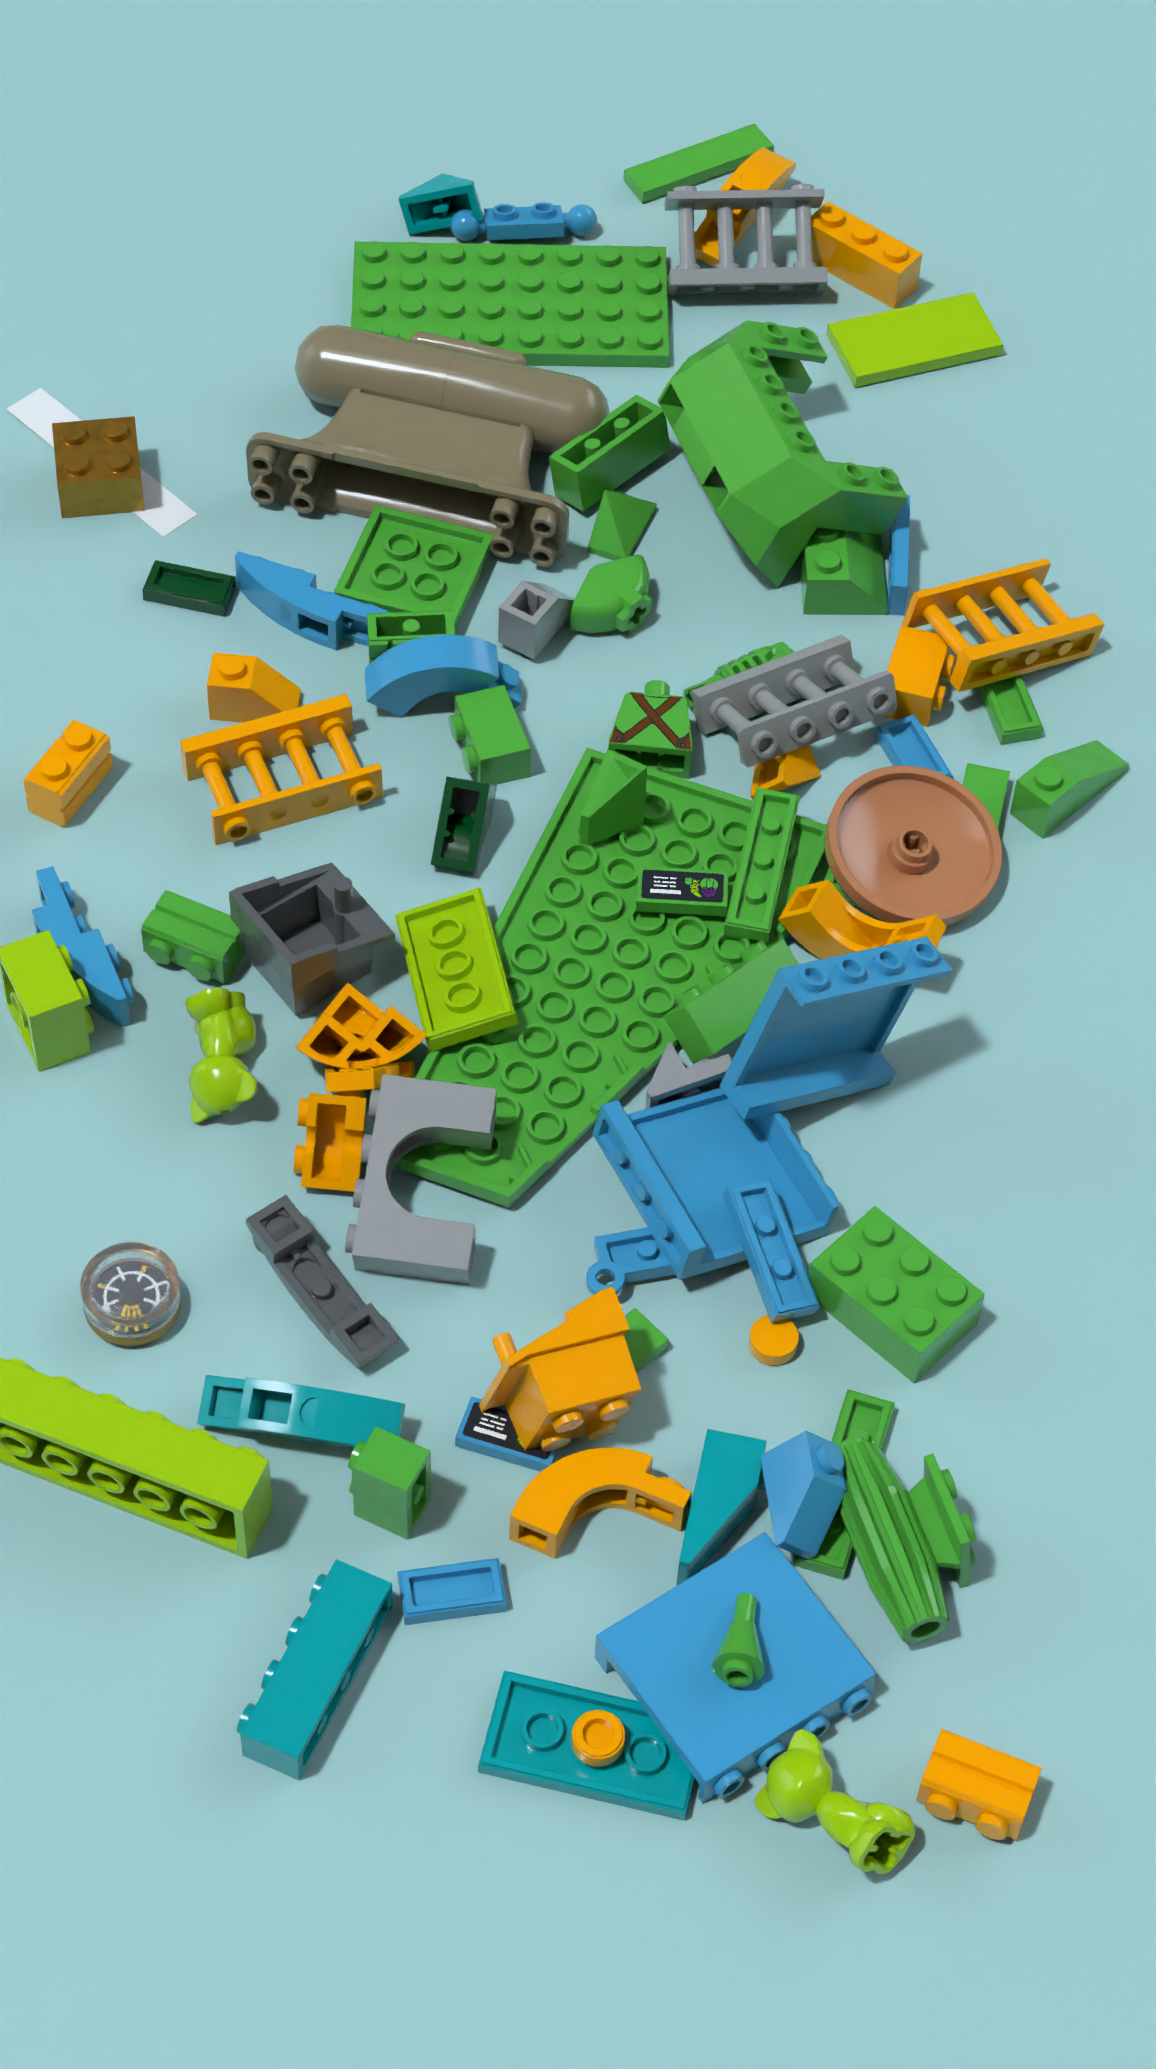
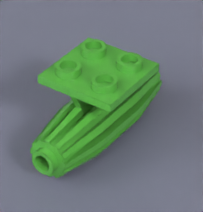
[838,1437,976,1643]

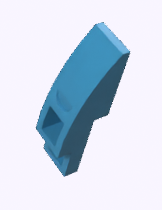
[235,551,388,651]
[32,866,135,1027]

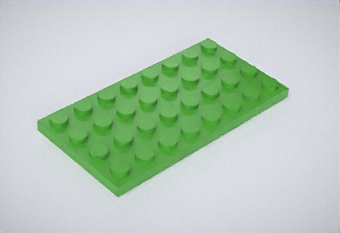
[351,241,669,368]

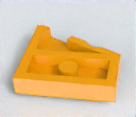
[324,1061,415,1098]

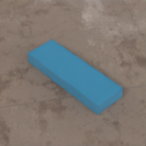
[887,495,910,616]
[723,1178,820,1323]

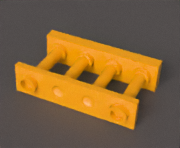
[902,558,1105,692]
[180,694,383,845]

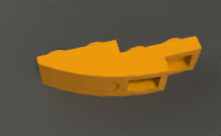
[695,147,796,267]

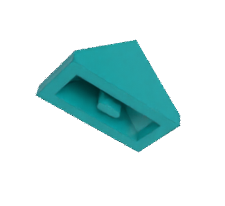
[398,173,484,235]

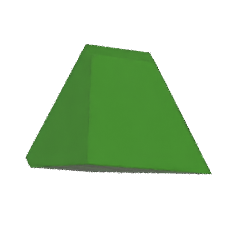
[579,750,647,845]

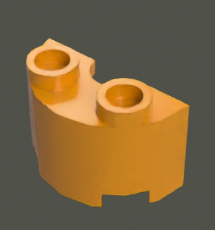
[293,1093,367,1192]

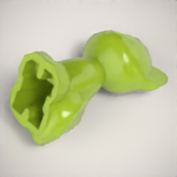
[185,987,257,1123]
[755,1729,915,1875]

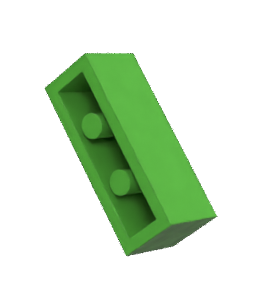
[549,395,670,511]
[663,939,798,1063]

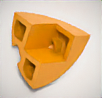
[295,983,427,1069]

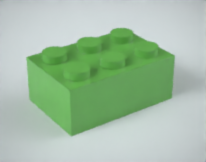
[808,1206,985,1383]

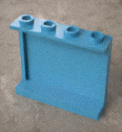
[720,936,952,1120]
[592,1088,839,1280]
[594,1532,877,1804]

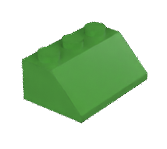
[799,527,888,615]

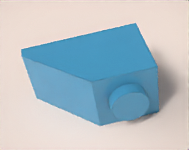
[760,1431,847,1559]

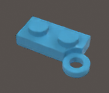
[586,1227,675,1295]

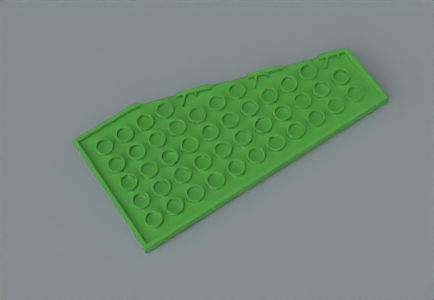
[395,748,826,1207]

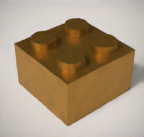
[52,416,145,518]

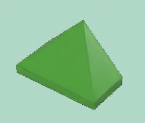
[587,490,657,560]

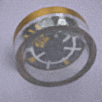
[80,1242,182,1346]

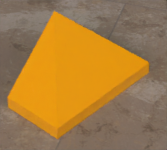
[750,745,821,800]

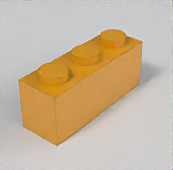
[811,202,923,309]

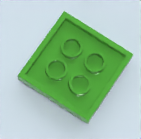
[333,505,494,631]

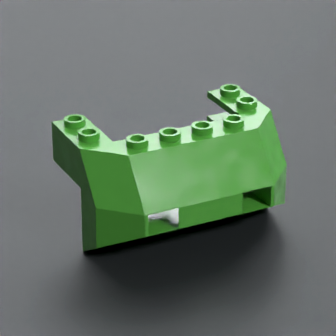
[657,320,908,588]

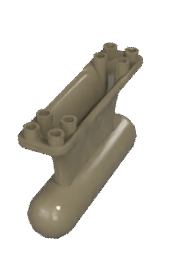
[246,325,610,567]

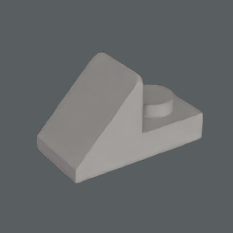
[645,1042,732,1109]

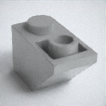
[498,581,575,659]

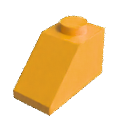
[207,653,301,722]

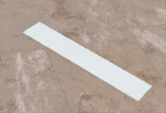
[7,387,198,537]

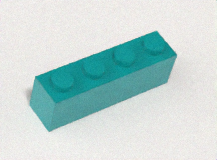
[237,1559,393,1780]

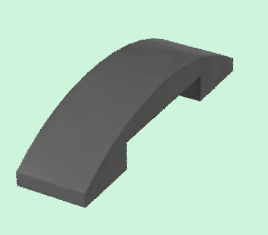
[246,1195,399,1368]

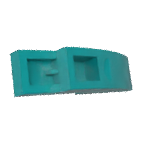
[197,1375,406,1448]

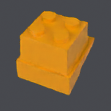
[479,1287,641,1452]

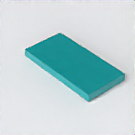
[478,1670,695,1821]

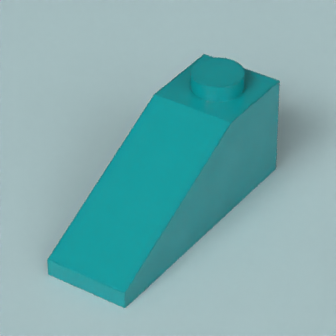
[676,1429,767,1585]

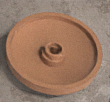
[824,765,1002,926]

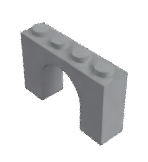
[345,1074,498,1285]

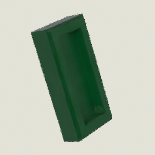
[142,560,236,616]

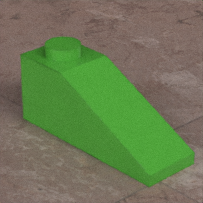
[1010,740,1129,839]

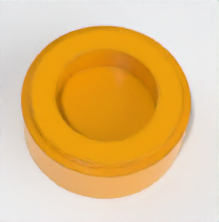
[749,1315,799,1365]
[571,1710,625,1767]

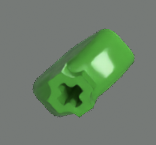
[570,555,652,634]

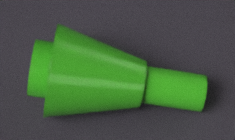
[712,1593,765,1687]

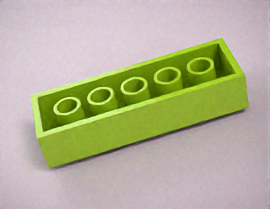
[0,1357,273,1559]

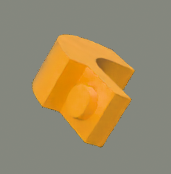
[778,880,947,959]
[509,1448,692,1559]

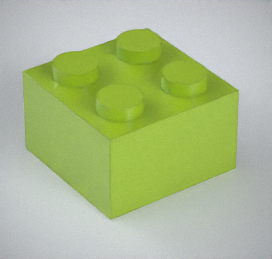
[0,930,94,1072]

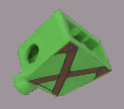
[608,680,692,779]

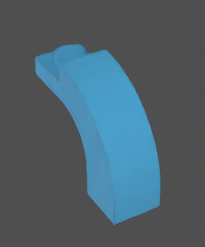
[365,635,522,718]

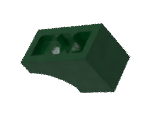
[430,776,497,873]

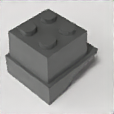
[229,863,395,1015]

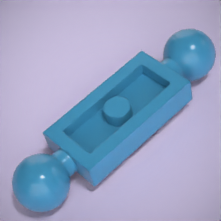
[451,202,597,241]

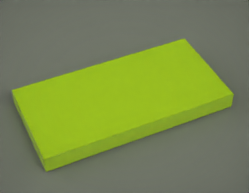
[826,292,1004,387]
[395,887,519,1052]

